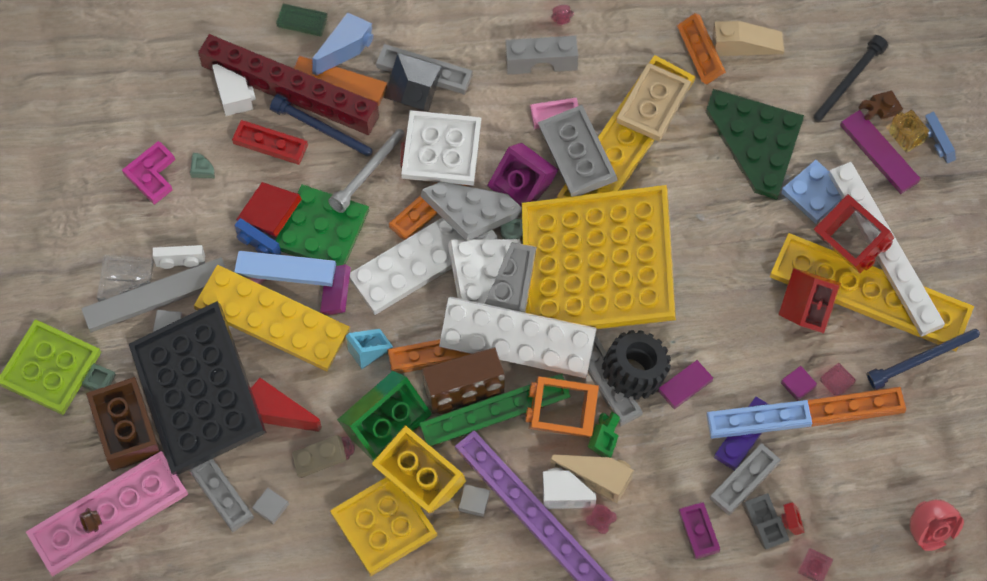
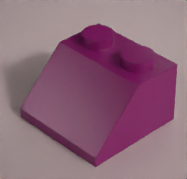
[487,143,558,207]

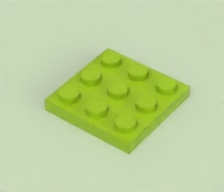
[0,319,101,415]

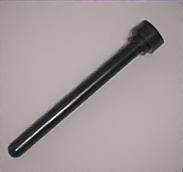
[813,35,889,122]

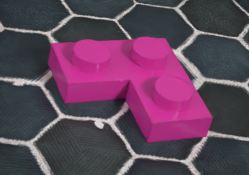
[122,141,175,205]

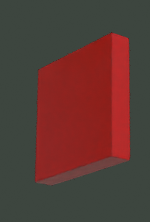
[236,182,302,237]

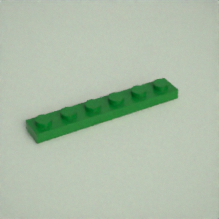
[419,373,571,447]

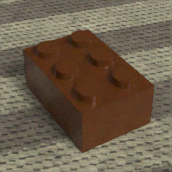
[422,347,505,415]
[86,377,160,471]

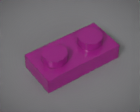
[678,502,721,560]

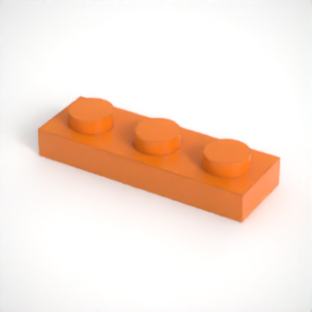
[677,13,726,84]

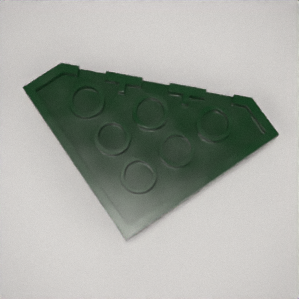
[706,89,804,200]

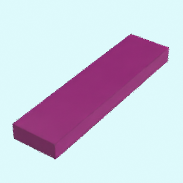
[840,110,921,194]

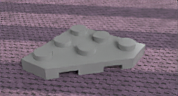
[421,181,522,241]

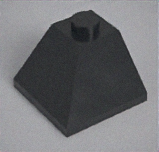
[384,53,442,112]

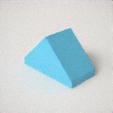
[346,329,394,369]

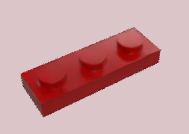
[232,120,308,165]

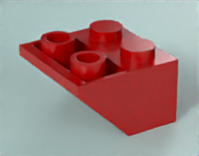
[778,268,841,333]

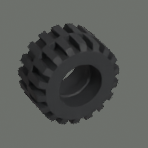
[602,330,671,400]

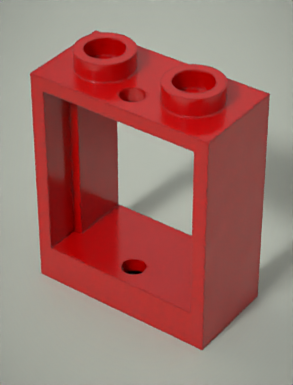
[814,194,894,273]

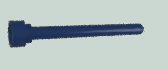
[270,94,373,156]
[866,329,980,390]

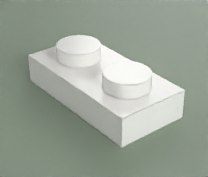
[153,245,205,269]

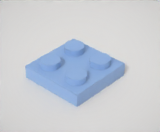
[781,160,842,224]

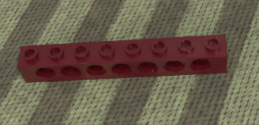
[198,34,379,136]

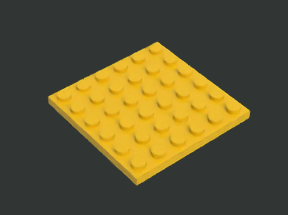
[522,185,676,329]

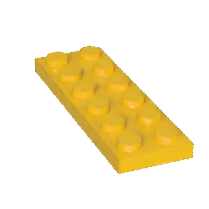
[194,265,350,372]

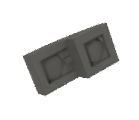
[743,493,790,550]

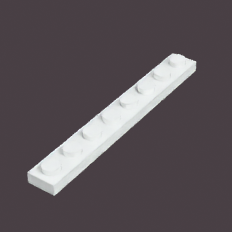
[828,162,945,337]

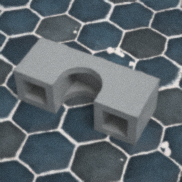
[506,36,578,75]

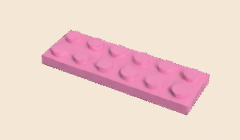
[26,451,188,577]

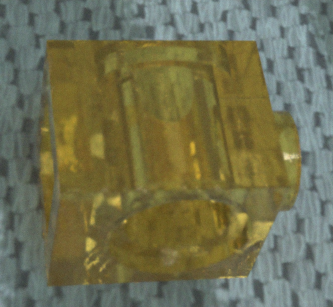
[889,109,929,153]

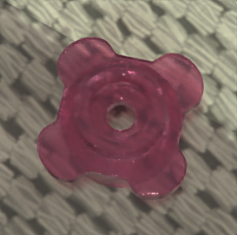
[586,504,617,534]

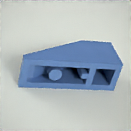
[312,13,374,75]

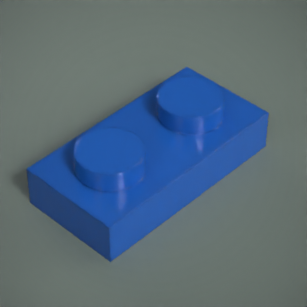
[234,218,281,255]

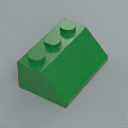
[337,371,432,461]

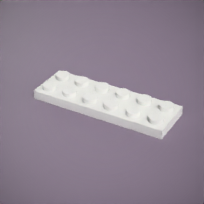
[349,218,497,315]
[439,297,597,378]

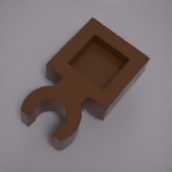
[858,90,903,120]

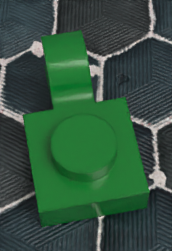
[588,412,620,458]

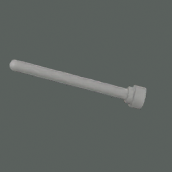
[329,129,404,213]

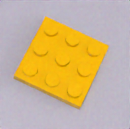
[330,477,437,577]

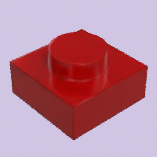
[781,502,805,535]

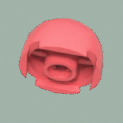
[909,500,964,551]

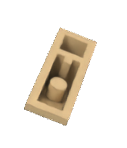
[712,21,784,56]
[550,455,633,504]

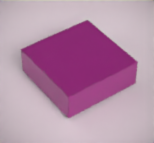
[781,366,817,401]

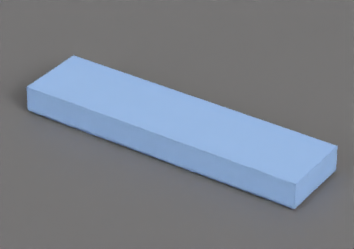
[234,251,336,287]
[706,400,812,439]

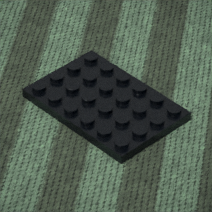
[128,301,267,475]

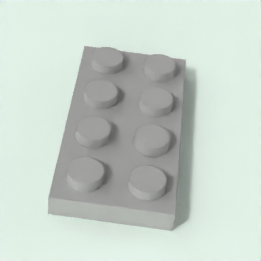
[538,105,618,197]

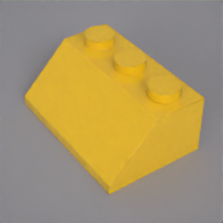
[372,426,466,514]

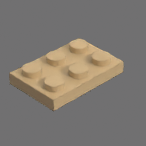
[616,63,691,142]

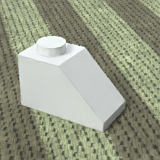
[212,64,256,116]
[543,468,596,509]

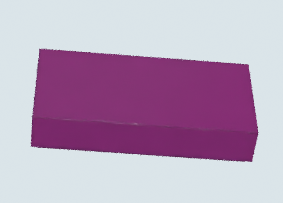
[320,264,351,316]
[658,360,713,410]

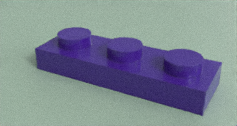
[714,396,769,471]

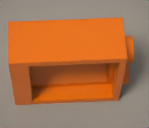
[525,376,599,438]

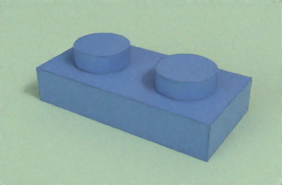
[923,111,956,164]

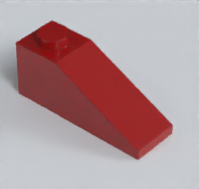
[251,378,322,432]

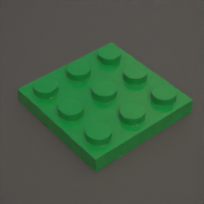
[276,184,369,266]

